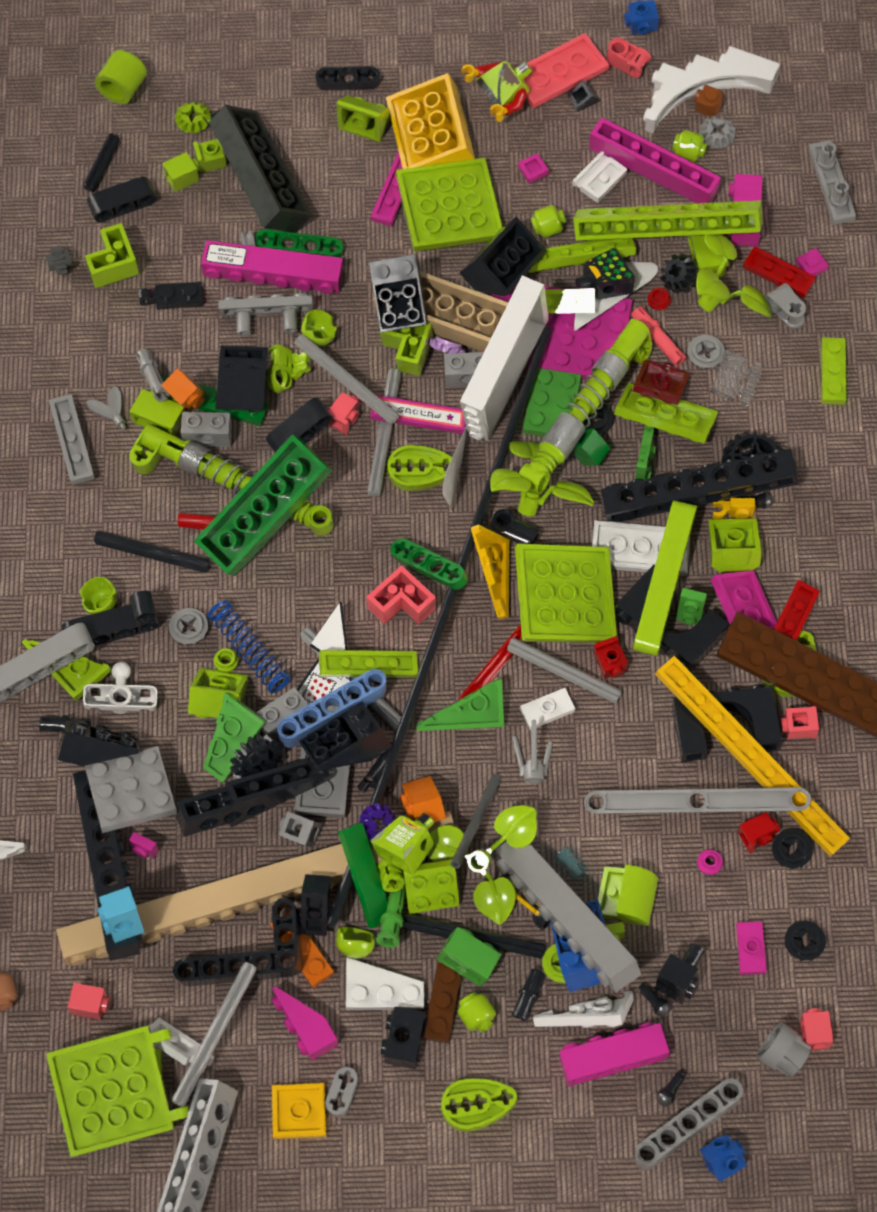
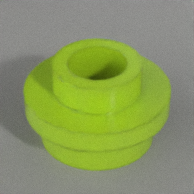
[213,648,238,673]

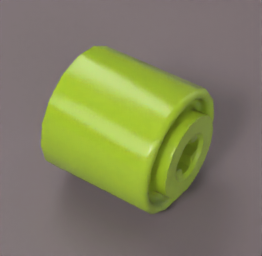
[95,50,147,104]

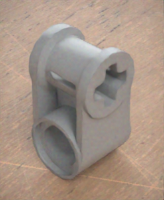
[765,283,806,329]

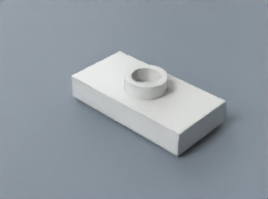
[520,688,575,730]

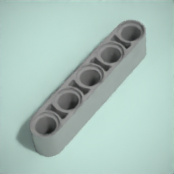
[0,623,95,702]
[634,1078,743,1170]

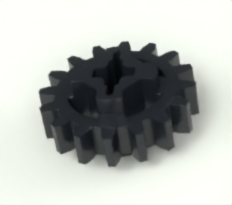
[230,734,283,779]

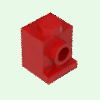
[593,636,628,679]
[738,812,780,854]

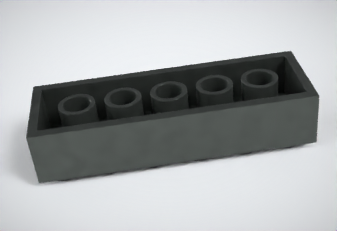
[209,104,312,233]

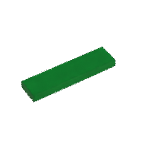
[338,822,388,929]

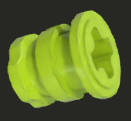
[377,859,405,892]

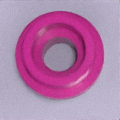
[697,850,723,875]

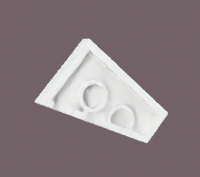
[346,957,424,1010]

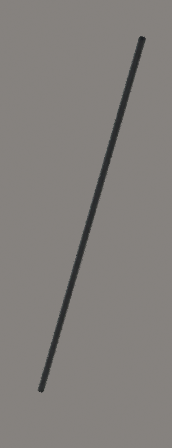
[326,326,552,928]

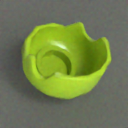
[301,309,337,346]
[80,577,118,615]
[336,927,375,959]

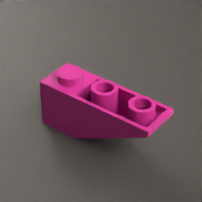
[271,986,338,1061]

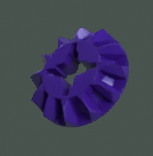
[359,803,396,842]

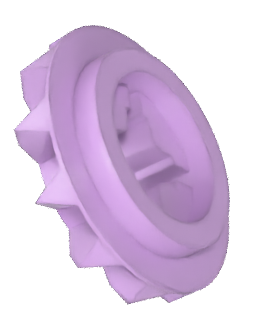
[429,336,466,354]

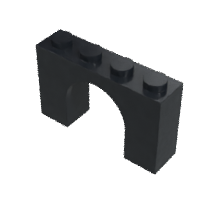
[615,564,729,673]
[672,685,782,762]

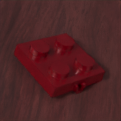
[633,359,690,405]

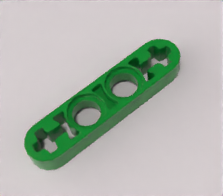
[255,229,344,258]
[390,538,468,590]

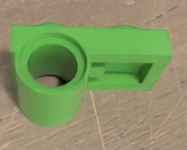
[676,588,707,625]

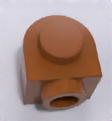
[694,84,723,116]

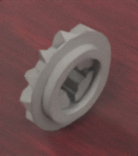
[699,115,736,148]
[687,335,725,370]
[169,608,208,646]

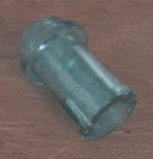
[556,847,586,881]

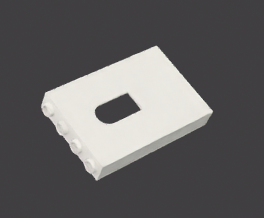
[460,276,549,441]

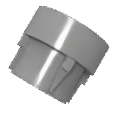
[756,1022,811,1077]

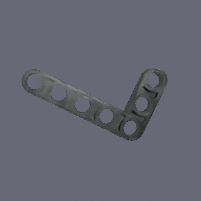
[173,898,302,986]

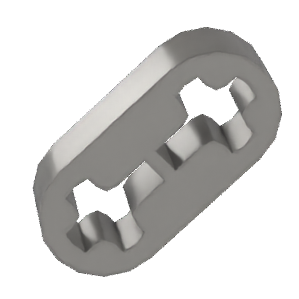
[325,1067,358,1118]

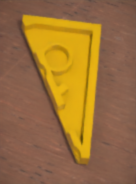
[471,524,510,620]

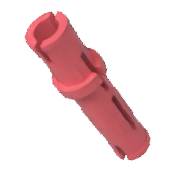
[631,306,686,367]

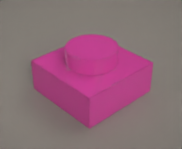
[518,153,549,184]
[796,248,828,276]
[129,832,159,859]

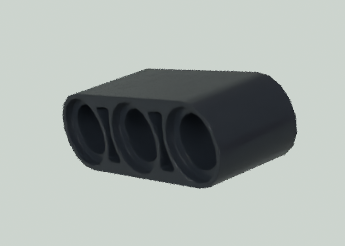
[87,176,157,222]
[266,397,332,453]

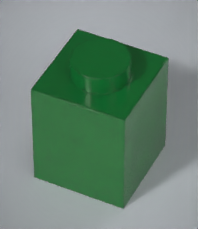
[571,429,610,466]

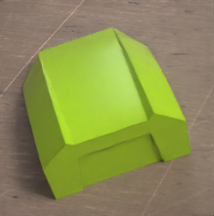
[708,518,761,573]

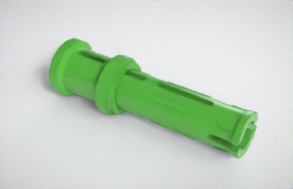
[376,874,406,948]

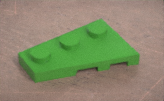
[203,692,267,783]

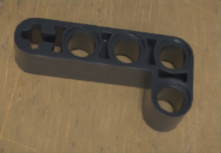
[61,590,159,646]

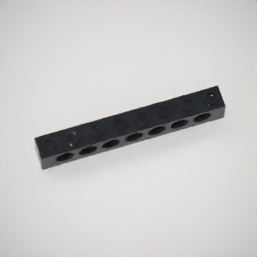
[601,449,798,522]
[72,771,144,961]

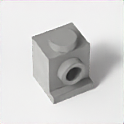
[279,811,322,848]

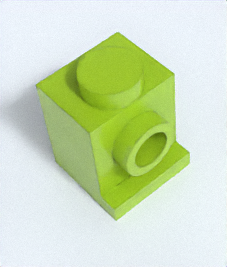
[193,139,227,173]

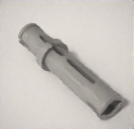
[136,349,169,402]

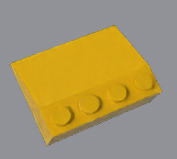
[386,73,475,169]

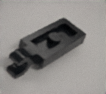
[139,282,203,310]

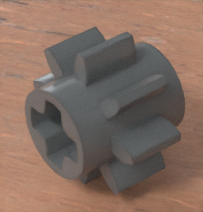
[46,245,72,276]

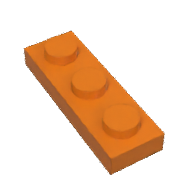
[270,911,334,988]

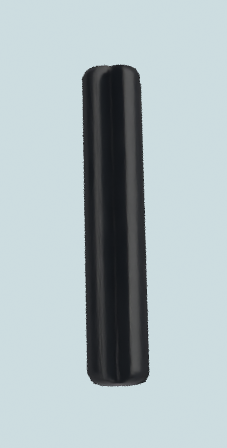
[83,133,120,192]

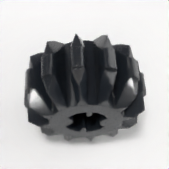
[660,254,699,294]

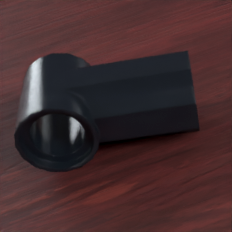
[491,509,540,544]

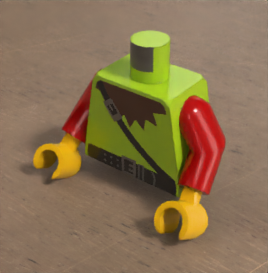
[461,61,533,122]

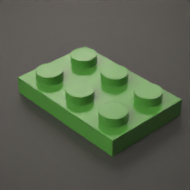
[523,368,581,437]

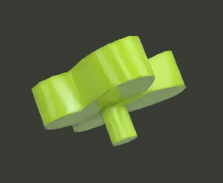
[291,352,311,380]

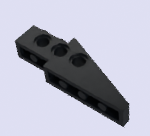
[175,758,329,837]

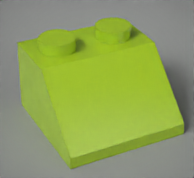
[336,95,390,142]
[188,668,249,718]

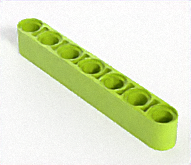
[633,500,697,657]

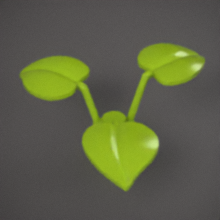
[696,234,772,318]
[490,441,594,516]
[427,805,537,925]

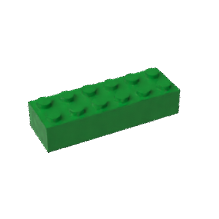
[194,434,333,576]

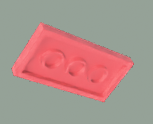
[524,33,609,109]

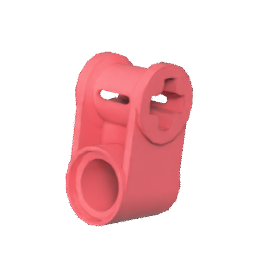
[607,38,651,78]

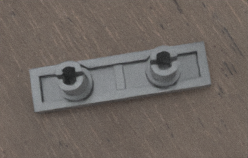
[808,140,856,225]
[219,293,313,336]

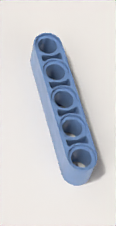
[277,669,387,748]

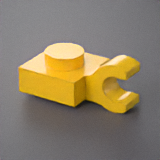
[712,498,755,519]

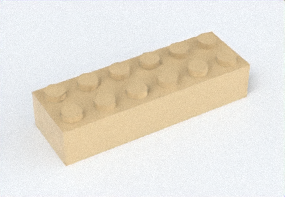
[372,272,508,352]

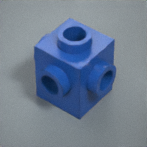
[624,0,659,35]
[700,1134,747,1182]

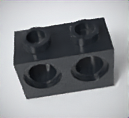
[301,874,331,936]

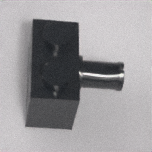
[655,943,705,1005]

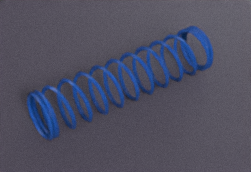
[208,600,291,693]

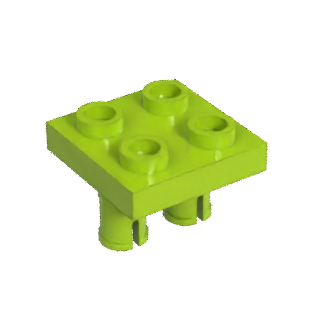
[403,859,460,914]

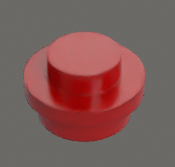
[647,288,671,311]

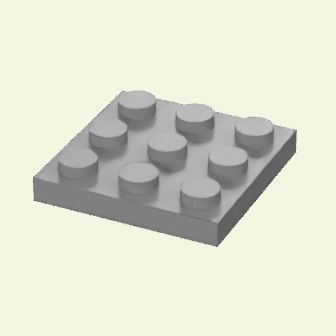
[85,746,177,833]

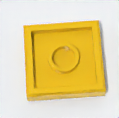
[272,1083,326,1140]

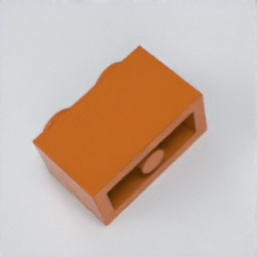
[161,368,207,410]
[400,776,446,822]

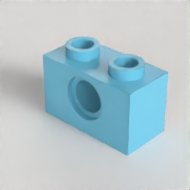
[97,887,144,943]

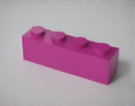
[559,1022,670,1087]

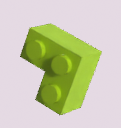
[85,223,139,289]
[380,322,434,376]

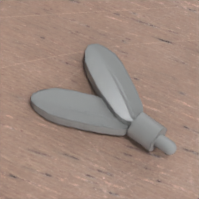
[86,387,126,430]

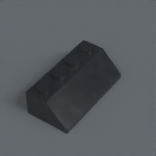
[460,216,547,297]

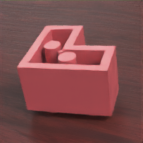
[366,565,436,624]

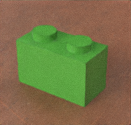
[436,927,501,987]

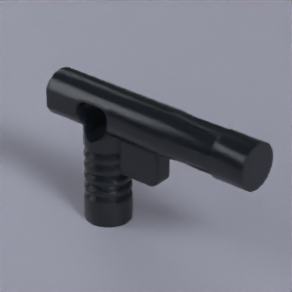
[357,750,392,797]

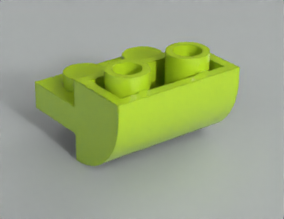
[598,865,658,926]

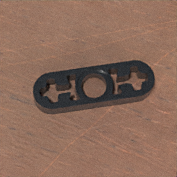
[315,66,380,91]

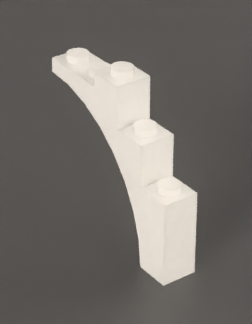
[643,46,780,133]

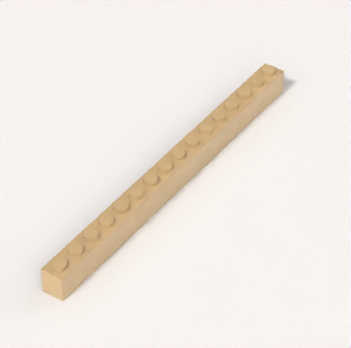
[56,811,455,966]

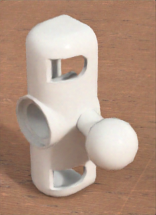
[83,662,157,714]

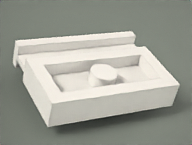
[573,151,627,203]

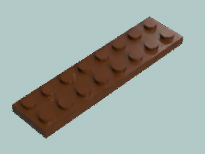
[716,611,877,738]

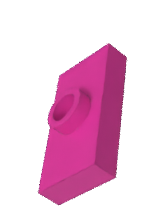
[736,922,767,975]

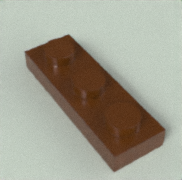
[423,962,462,1044]

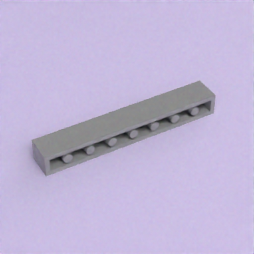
[495,842,641,993]

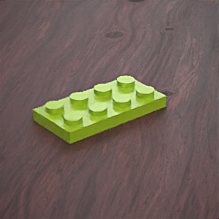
[614,383,718,444]

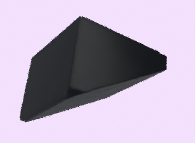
[567,80,601,111]

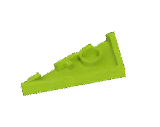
[22,639,112,701]

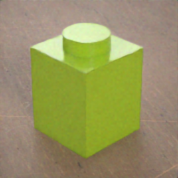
[162,152,200,192]

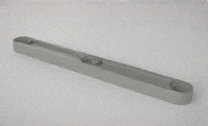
[584,788,811,814]

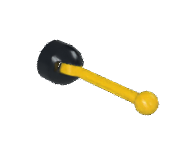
[516,893,551,930]

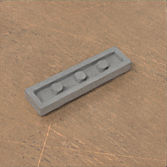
[49,394,95,485]

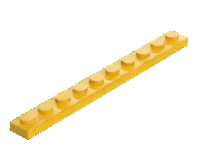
[655,656,850,857]

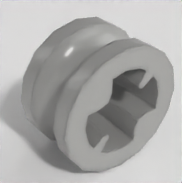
[240,230,255,246]

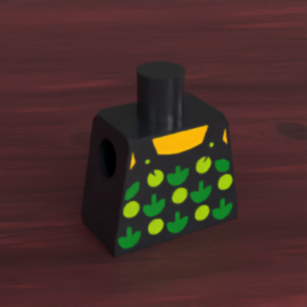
[575,248,635,299]

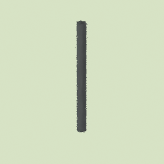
[451,774,501,868]

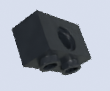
[380,1007,425,1069]

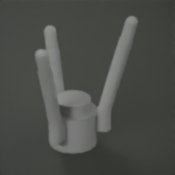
[512,719,553,784]

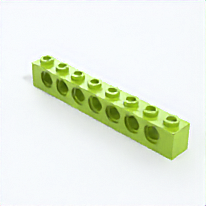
[574,200,763,241]

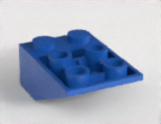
[550,899,606,992]

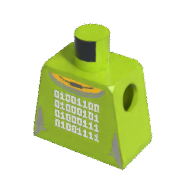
[371,813,434,875]

